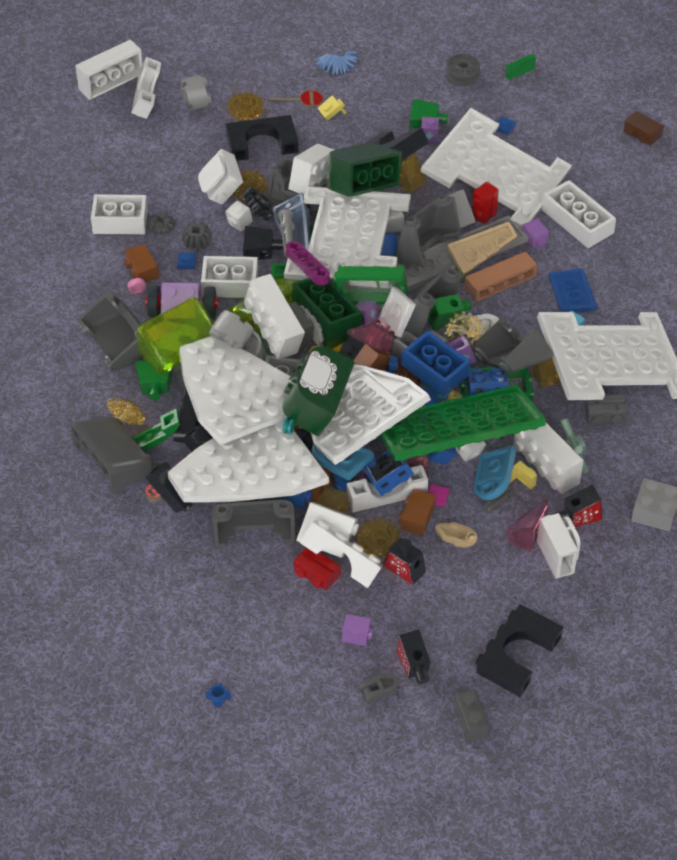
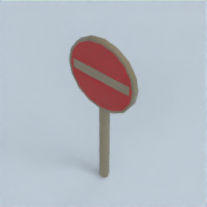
[268,90,324,107]

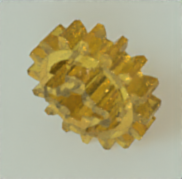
[228,91,263,121]
[232,169,266,200]
[443,311,484,347]
[106,397,147,425]
[357,518,401,558]

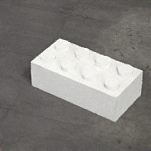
[75,40,143,100]
[541,180,616,248]
[244,274,305,359]
[513,423,583,494]

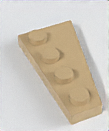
[446,222,517,277]

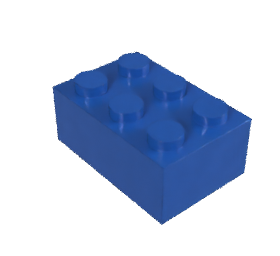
[401,330,471,397]

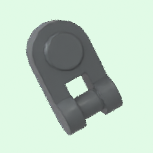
[358,673,398,705]

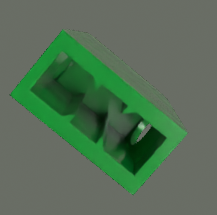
[409,99,448,130]
[428,294,471,331]
[135,359,172,401]

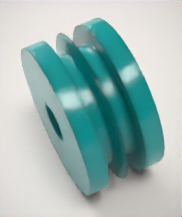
[283,418,295,435]

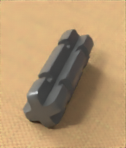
[482,486,515,514]

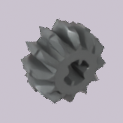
[182,222,212,251]

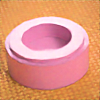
[127,278,146,294]

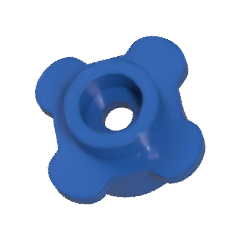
[206,684,231,707]

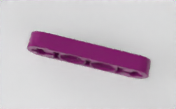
[285,241,330,285]

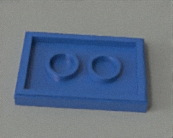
[548,268,597,313]

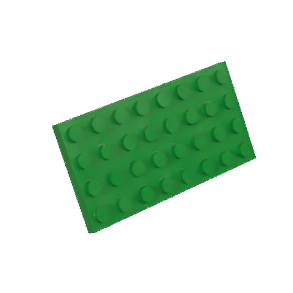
[379,385,546,461]

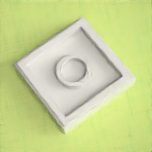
[378,287,416,337]

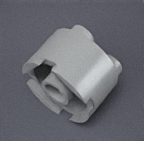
[179,75,212,112]
[209,310,254,350]

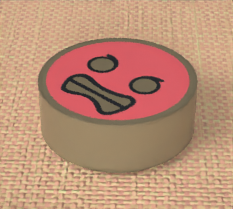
[145,484,163,502]

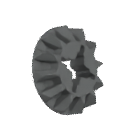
[147,212,175,234]

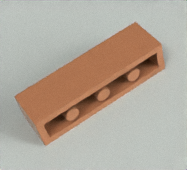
[464,251,537,302]

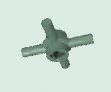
[560,418,589,474]

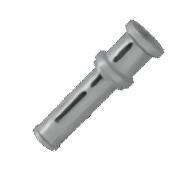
[278,209,295,259]

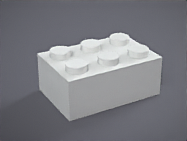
[288,144,334,195]
[91,194,148,234]
[201,256,258,298]

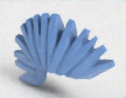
[315,50,358,75]

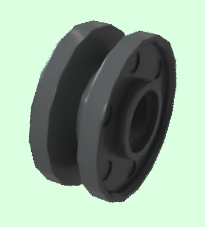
[446,54,480,86]

